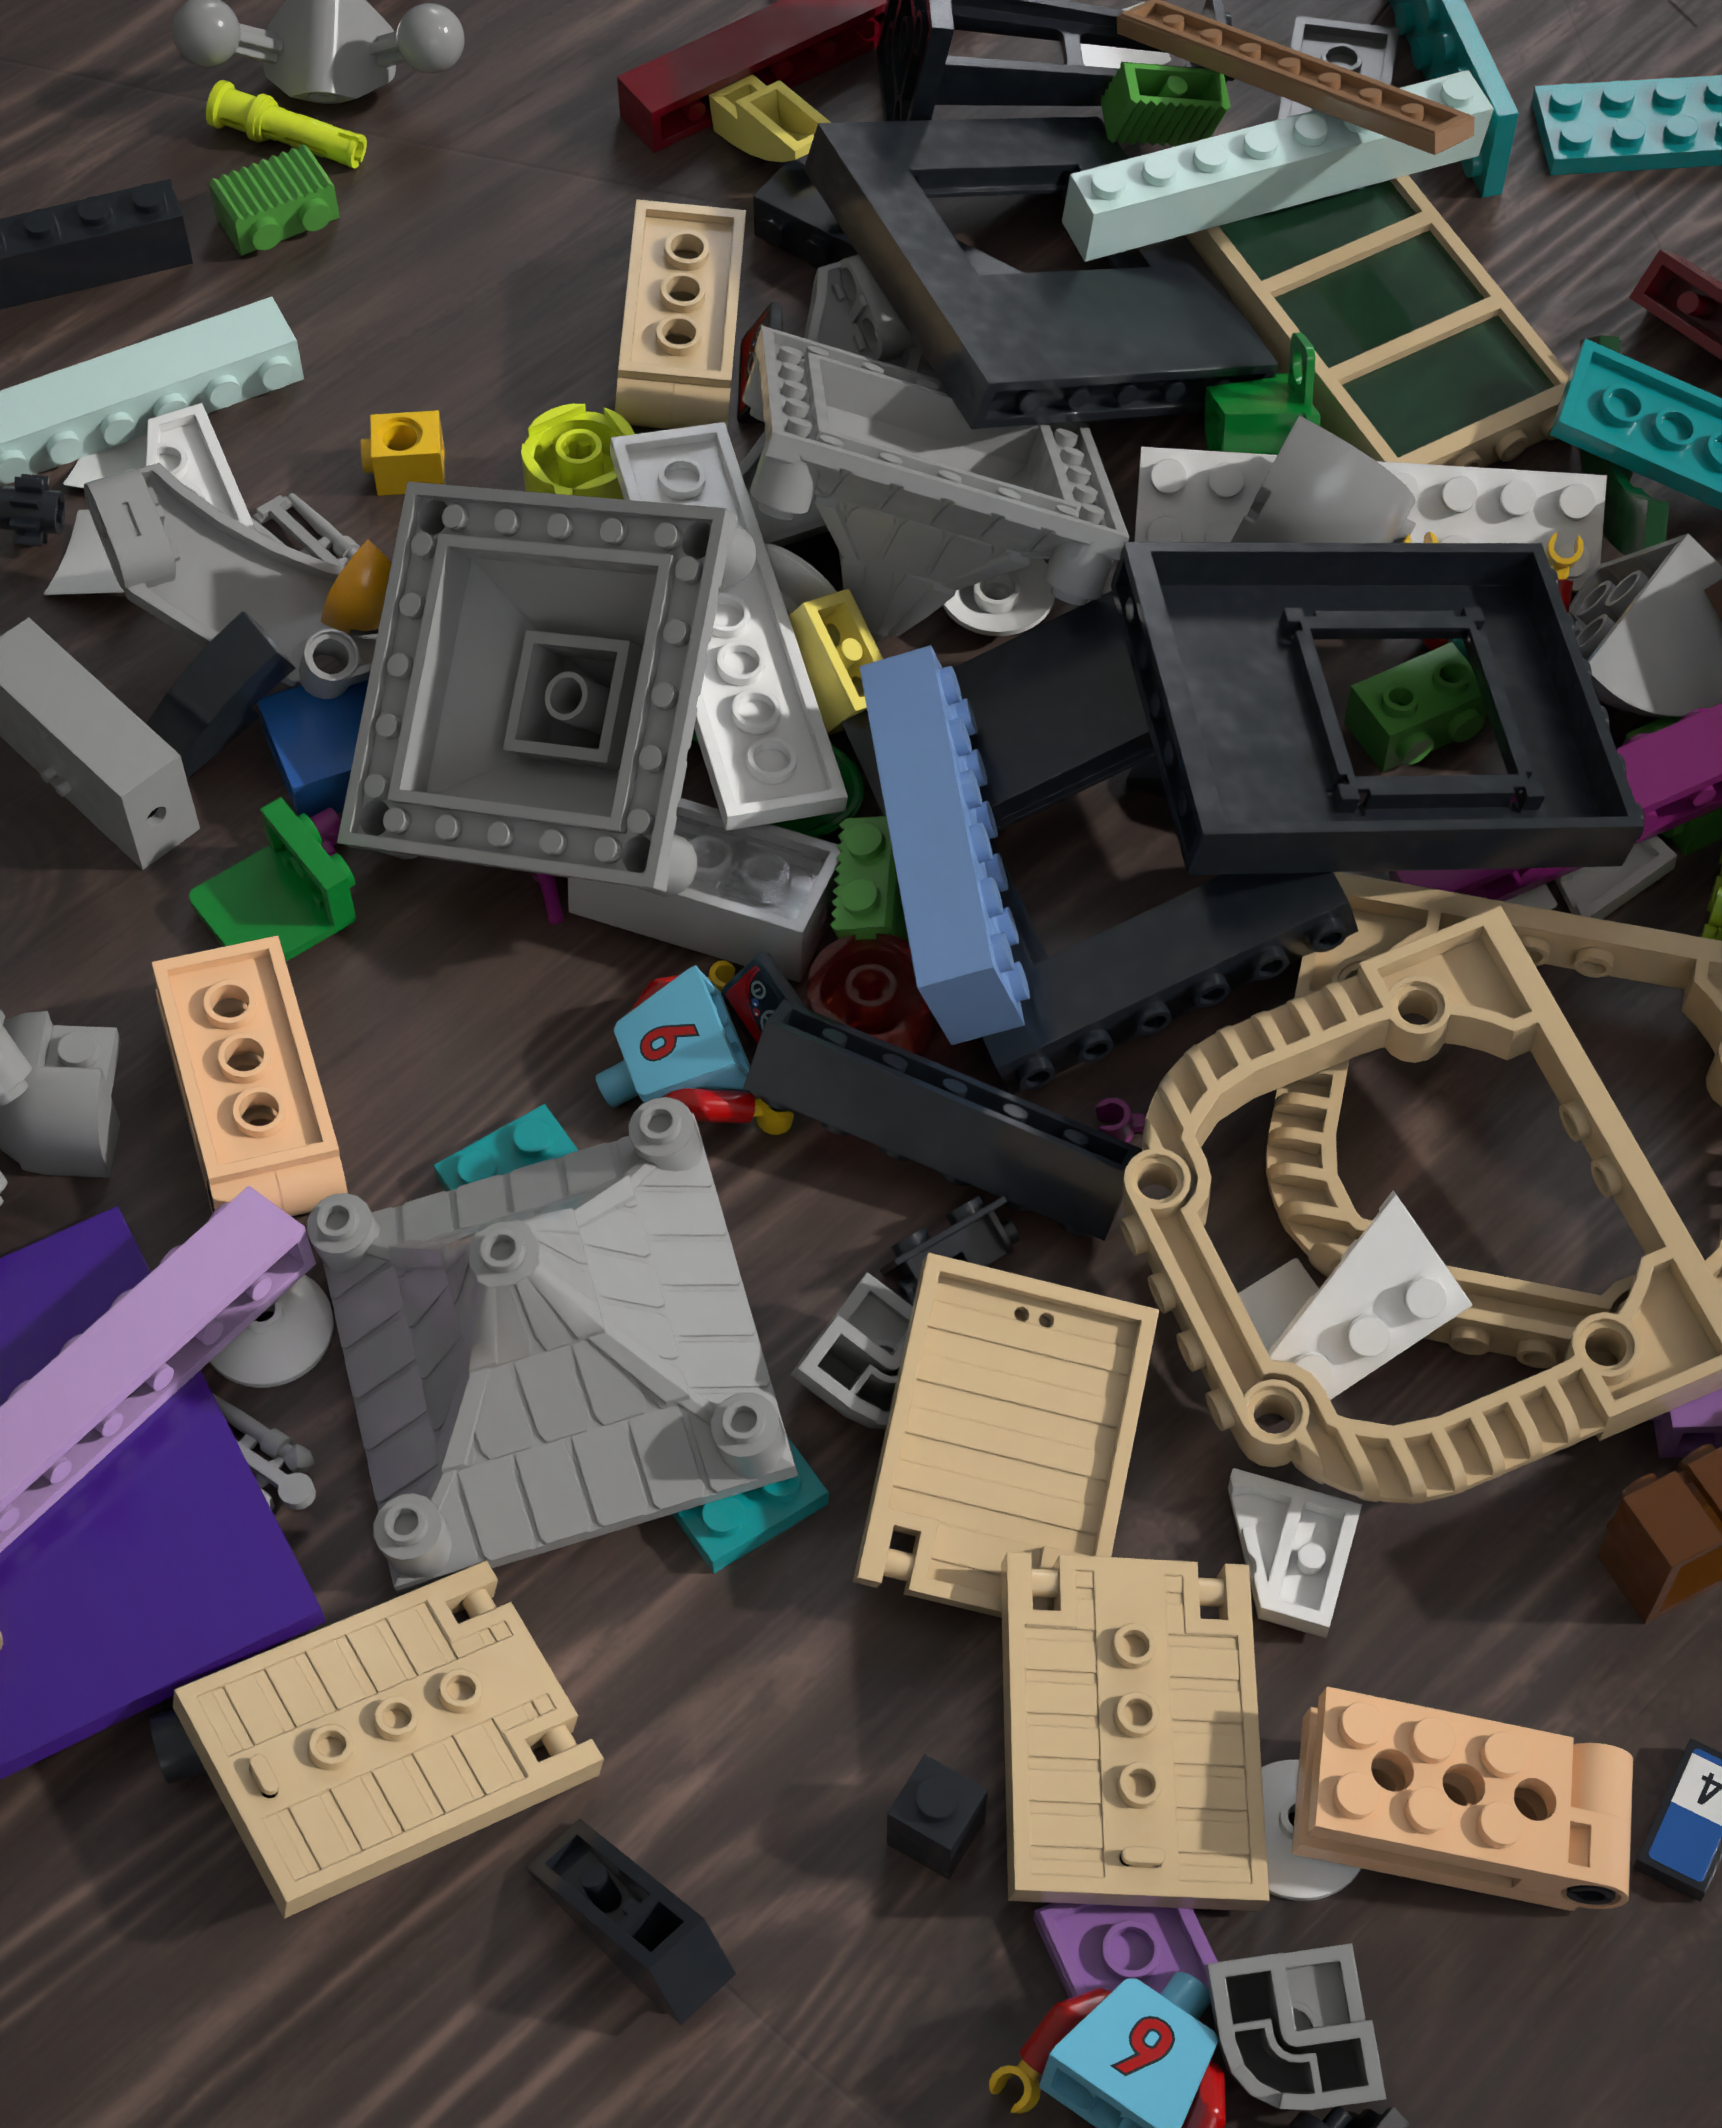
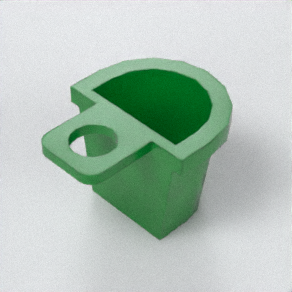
[1204,332,1321,455]

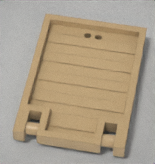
[853,1252,1159,1618]
[1001,1551,1270,1911]
[173,1560,604,1919]

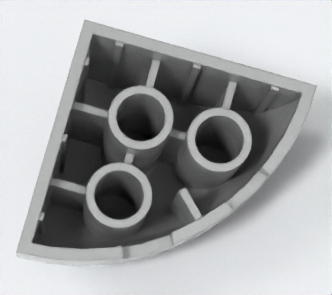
[1231,415,1416,543]
[1568,534,1722,718]

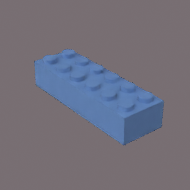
[859,645,1030,1045]

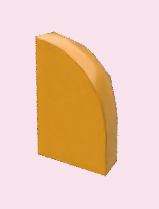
[321,539,392,634]

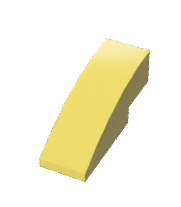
[709,74,831,162]

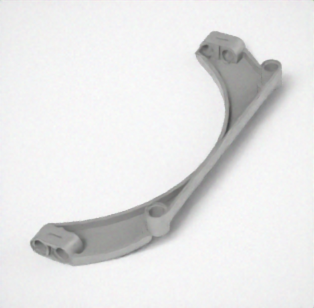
[84,254,922,699]

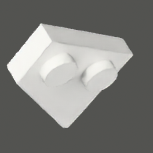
[1228,1468,1362,1638]

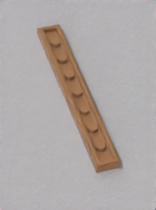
[1117,0,1475,155]

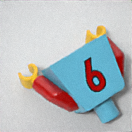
[596,961,794,1135]
[989,1972,1226,2128]

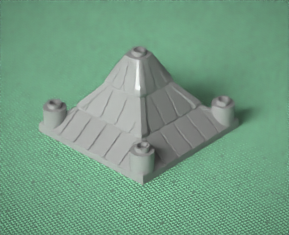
[742,326,1130,641]
[337,482,756,897]
[307,1097,798,1596]

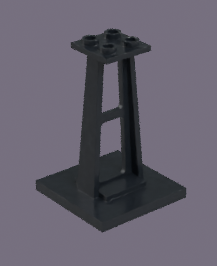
[876,0,1234,179]

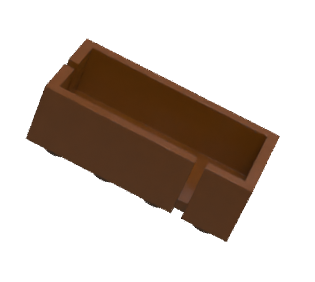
[1597,1444,1722,1624]

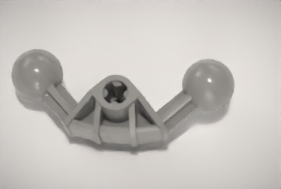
[172,0,465,104]

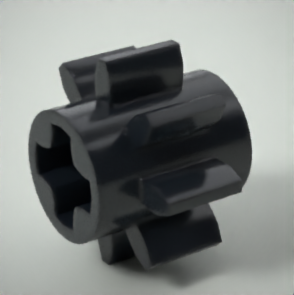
[0,474,65,547]

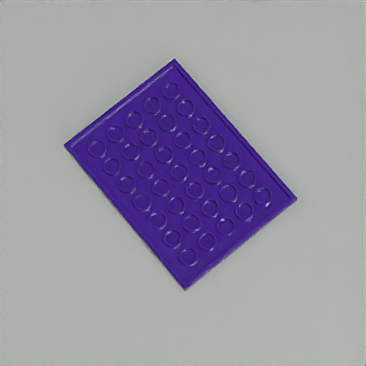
[0,1206,326,1780]

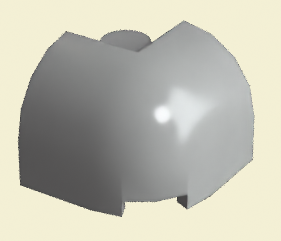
[0,1011,121,1178]
[790,1272,913,1429]
[1205,1943,1386,2110]

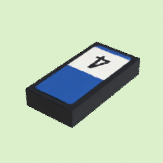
[1633,1738,1722,1902]

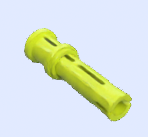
[206,80,367,169]

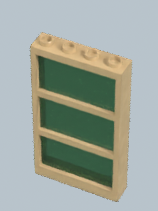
[1186,175,1569,468]

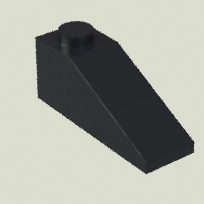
[526,1819,736,2025]

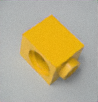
[361,410,446,496]

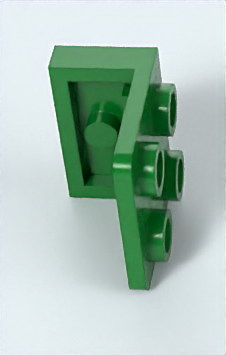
[189,797,357,962]

